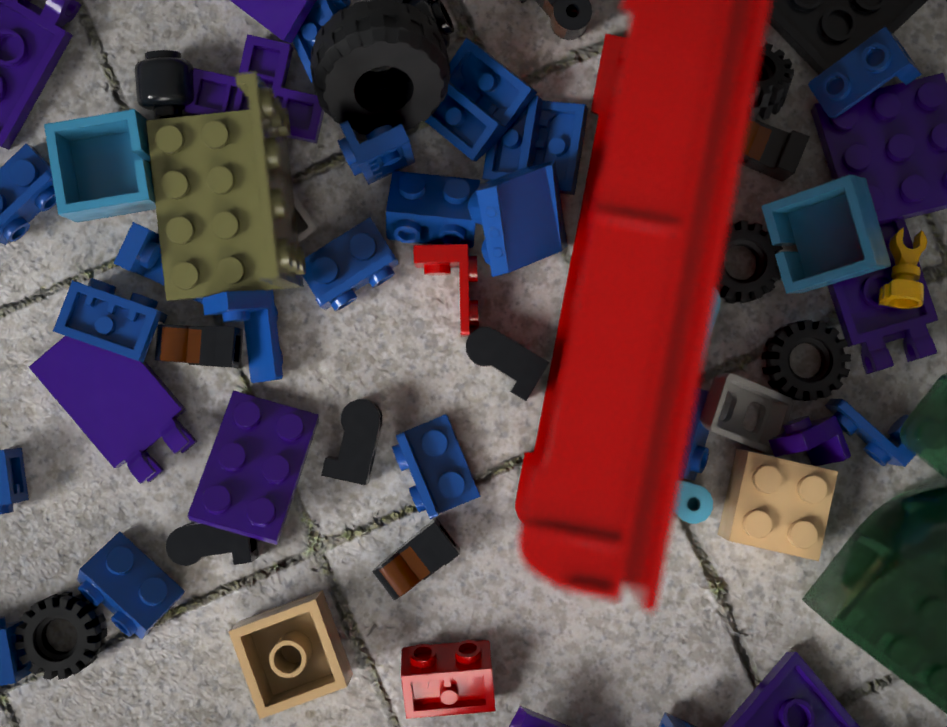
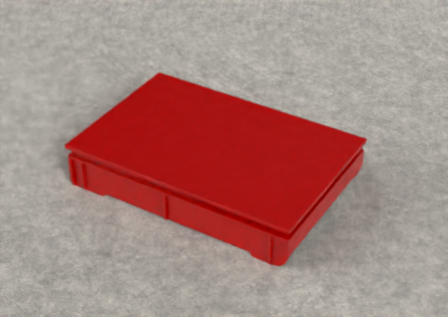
[515,0,771,612]

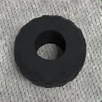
[311,0,450,135]

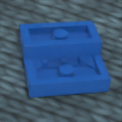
[425,38,537,162]
[482,95,589,195]

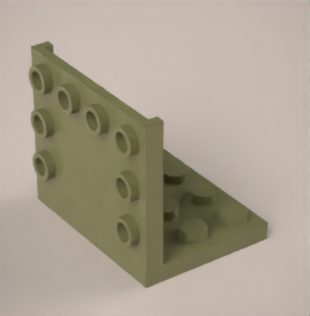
[146,72,306,301]

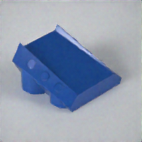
[468,161,568,277]

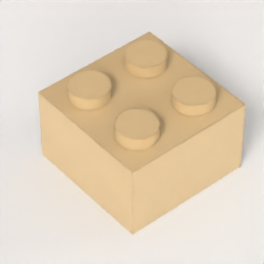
[717,449,838,561]
[228,590,353,719]

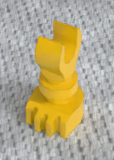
[879,227,927,309]

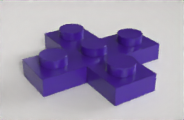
[184,34,324,144]

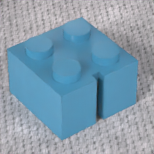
[44,109,156,223]
[761,174,891,294]

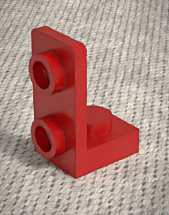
[413,244,479,337]

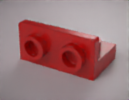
[401,640,496,719]

